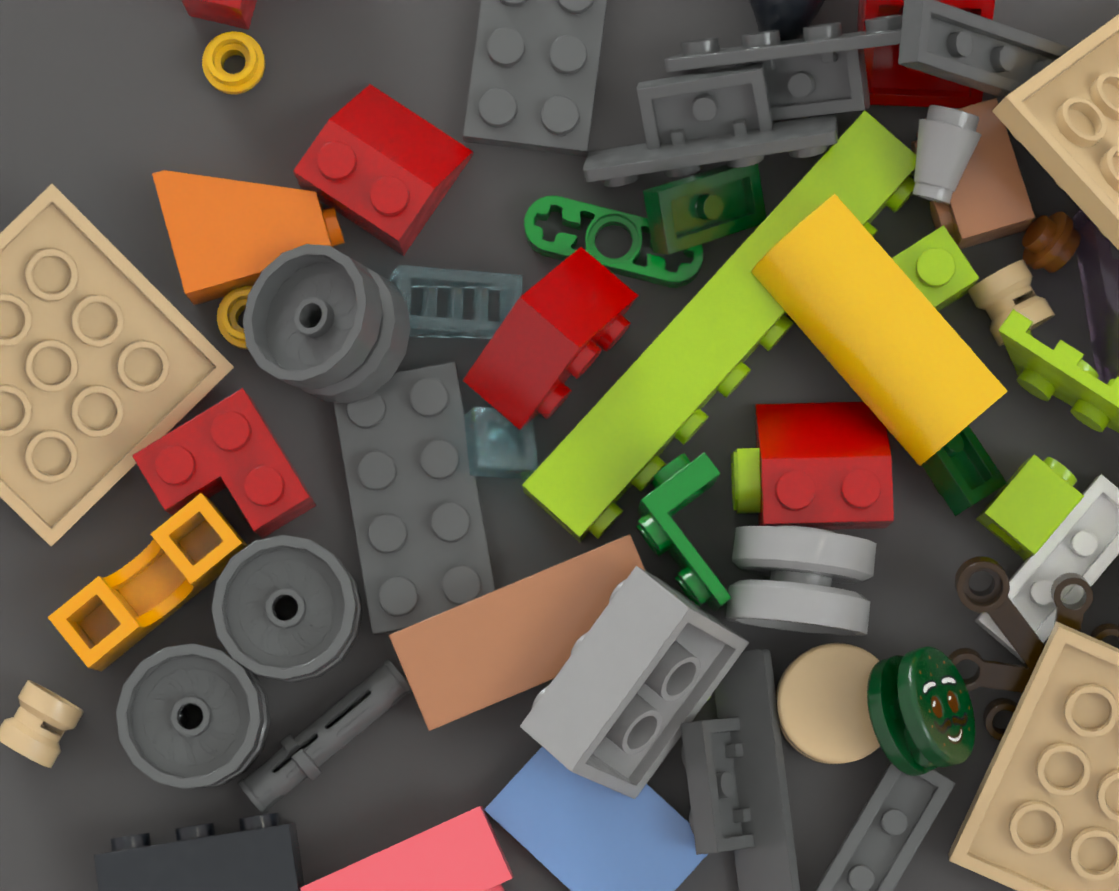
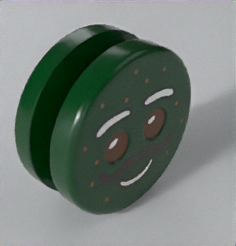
[867,646,975,776]

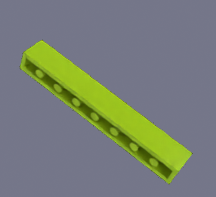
[522,111,916,543]

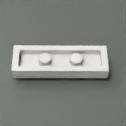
[975,474,1119,663]

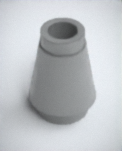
[912,105,982,204]

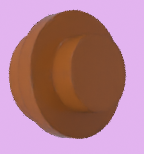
[1022,212,1081,273]

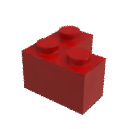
[462,247,639,430]
[132,388,317,538]

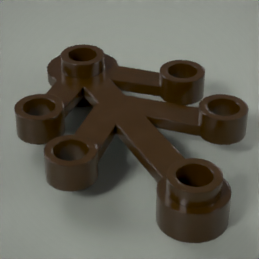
[948,556,1119,741]

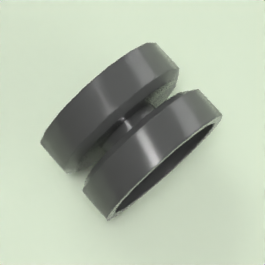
[243,244,411,404]
[211,535,363,683]
[116,643,271,789]

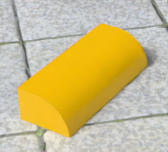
[751,194,1008,466]

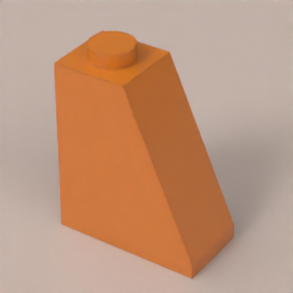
[152,170,345,305]

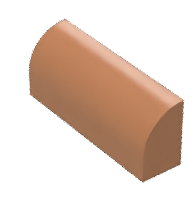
[389,534,645,731]

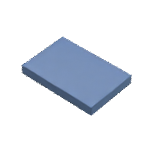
[484,747,708,891]

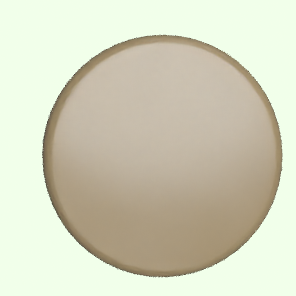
[775,643,880,764]

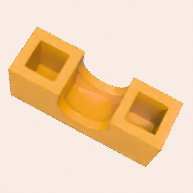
[48,493,248,671]

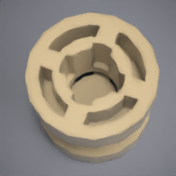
[968,260,1055,346]
[0,680,84,768]

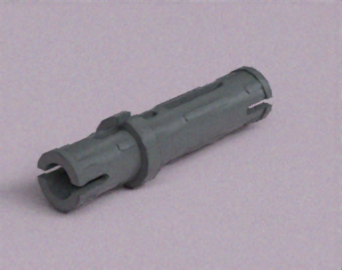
[238,659,412,815]

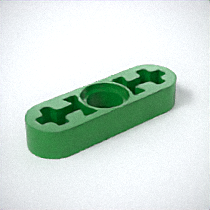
[524,195,704,288]

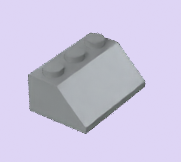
[520,566,749,799]

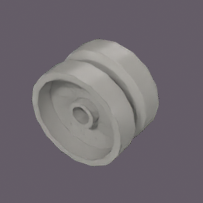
[725,526,877,636]

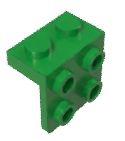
[636,452,731,612]

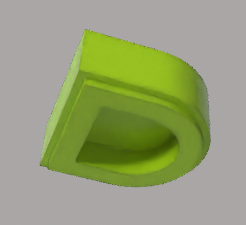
[731,448,761,514]

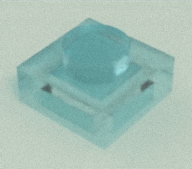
[464,407,538,479]

